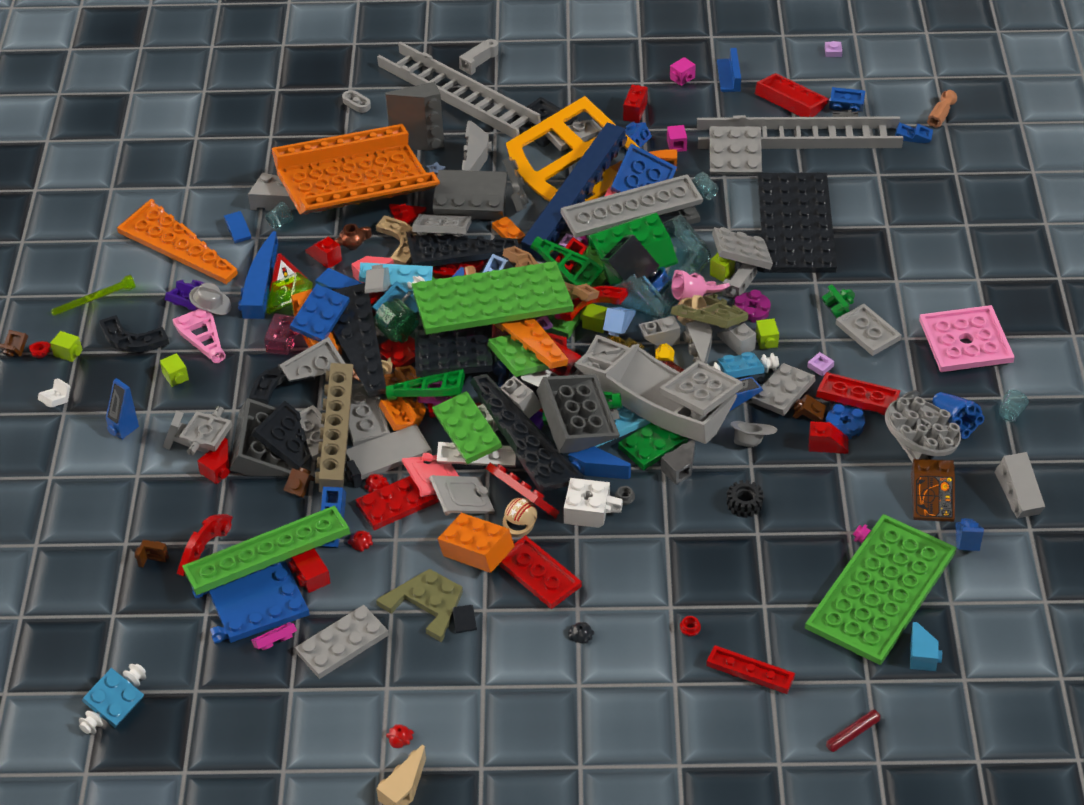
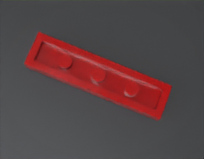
[706,645,795,694]

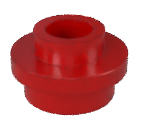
[680,616,701,636]

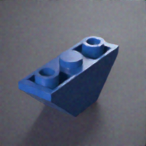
[955,518,984,551]

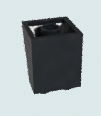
[601,235,659,292]

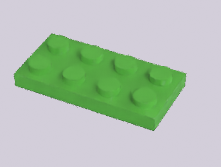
[432,391,502,464]

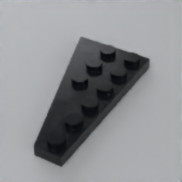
[406,232,520,266]

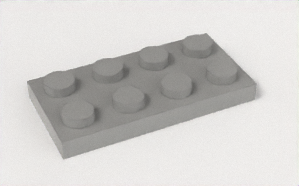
[295,605,389,679]

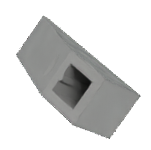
[683,321,712,364]

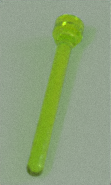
[51,275,136,315]

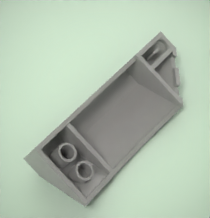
[575,344,737,444]

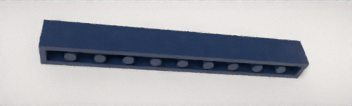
[521,122,627,260]

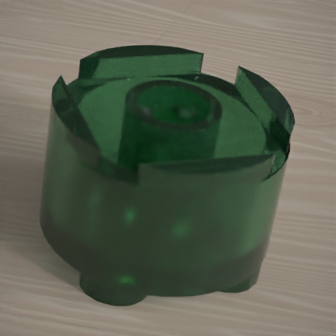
[375,298,420,343]

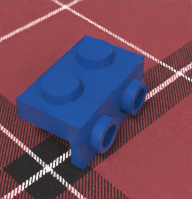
[829,87,865,112]
[622,122,652,148]

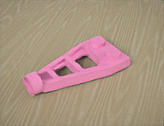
[172,309,226,363]

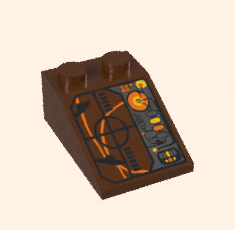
[911,459,955,522]

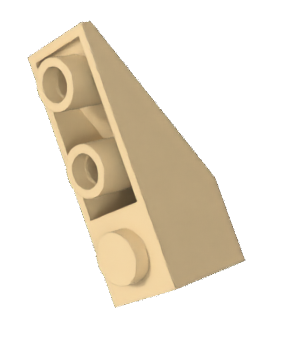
[376,745,426,805]

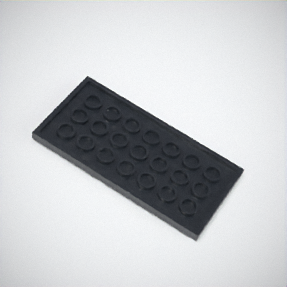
[757,172,837,273]

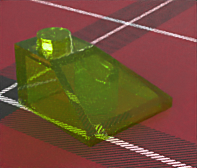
[266,272,313,314]

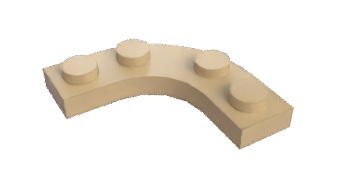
[376,215,416,265]

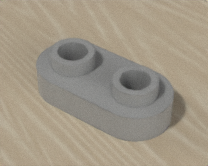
[342,90,371,113]

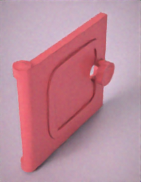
[402,453,459,497]

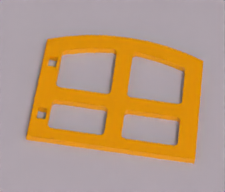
[506,96,640,202]

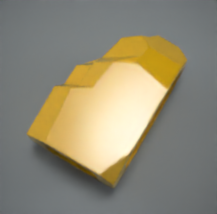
[655,343,675,369]

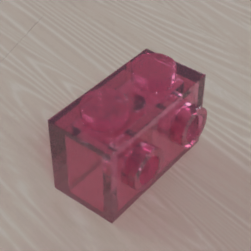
[264,314,299,355]

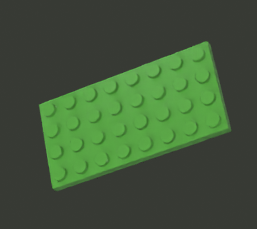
[412,261,574,335]
[805,514,957,665]

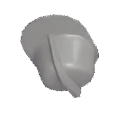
[189,283,232,315]
[730,421,778,447]

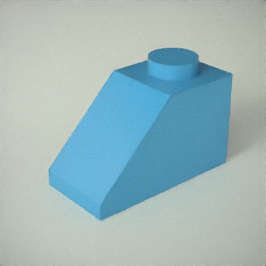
[910,622,942,671]

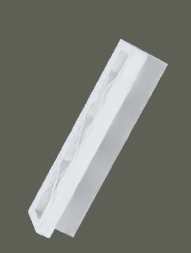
[437,442,518,467]

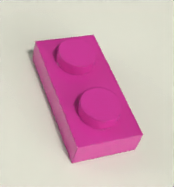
[251,622,297,650]

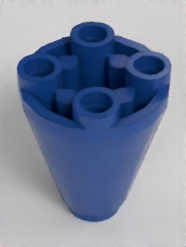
[932,392,984,439]

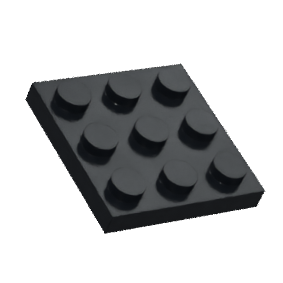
[507,97,578,147]

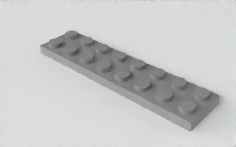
[560,174,703,238]

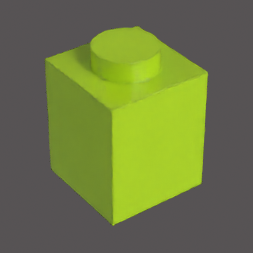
[710,253,735,282]
[580,304,608,333]
[755,318,779,349]
[50,331,82,362]
[160,353,189,387]

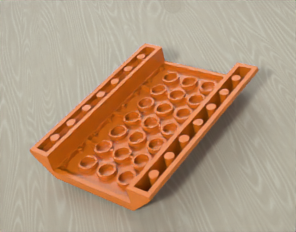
[272,124,440,215]

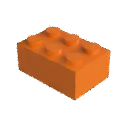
[437,513,515,573]

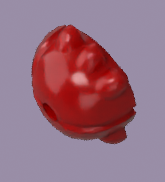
[29,341,51,358]
[364,474,389,492]
[348,530,373,552]
[386,724,414,748]

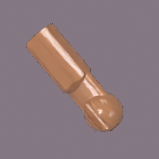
[927,90,957,128]

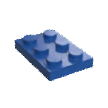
[290,284,350,342]

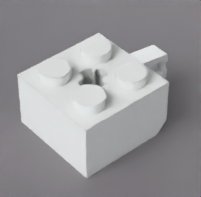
[564,478,623,528]

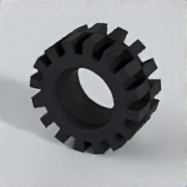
[727,480,764,518]

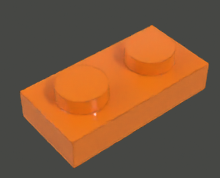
[492,216,526,244]

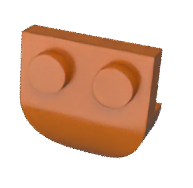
[379,397,426,431]

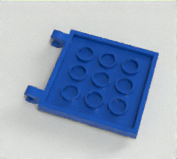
[191,561,310,644]

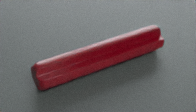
[826,710,881,752]

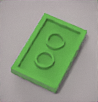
[488,335,549,377]

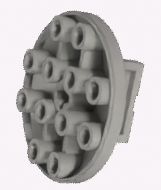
[885,397,961,463]

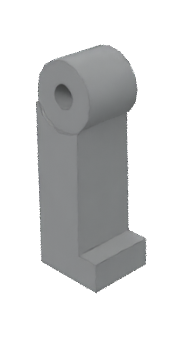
[459,39,498,75]
[722,263,757,299]

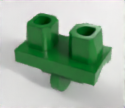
[822,284,855,319]

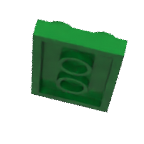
[618,423,688,470]

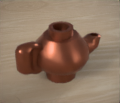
[335,223,372,250]

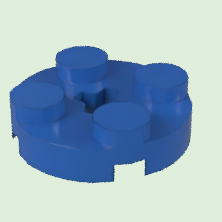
[826,404,865,439]

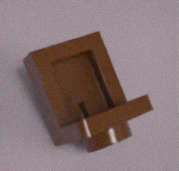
[0,330,28,357]
[793,395,826,422]
[284,467,315,498]
[135,539,169,568]

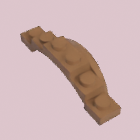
[502,246,600,302]

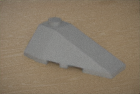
[462,121,492,171]

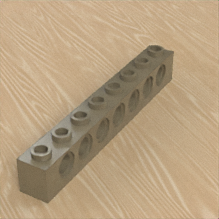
[315,363,354,492]

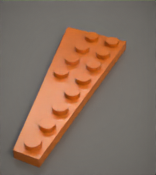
[117,199,238,285]
[493,318,568,369]

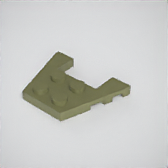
[671,293,749,329]
[376,569,463,642]

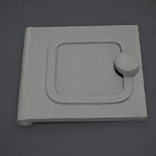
[429,475,495,516]

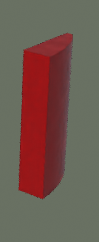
[754,73,829,117]

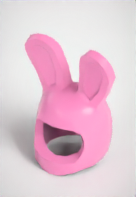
[671,270,730,301]

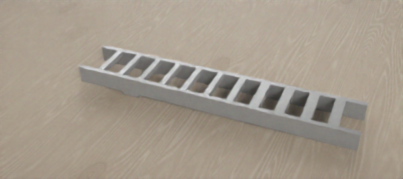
[377,42,541,138]
[697,115,903,149]

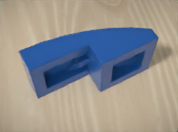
[895,122,933,143]
[224,211,251,244]

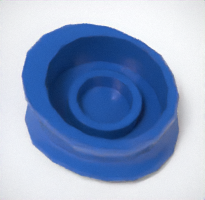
[643,267,672,298]

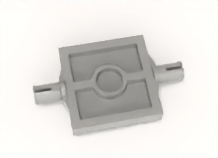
[179,406,232,456]

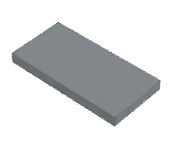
[348,383,390,446]
[346,424,432,480]

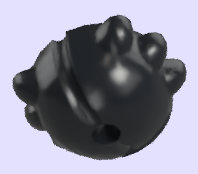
[568,622,594,644]

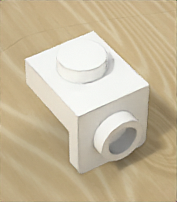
[38,379,70,407]

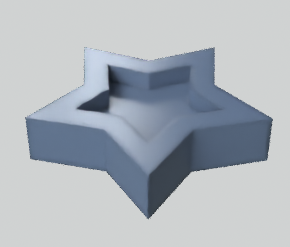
[426,162,446,176]

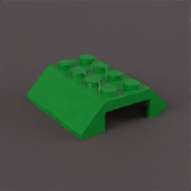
[586,213,678,286]

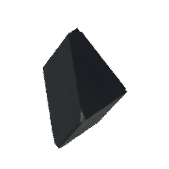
[452,605,477,633]

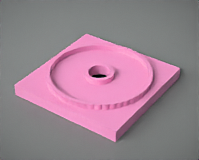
[919,305,1015,372]

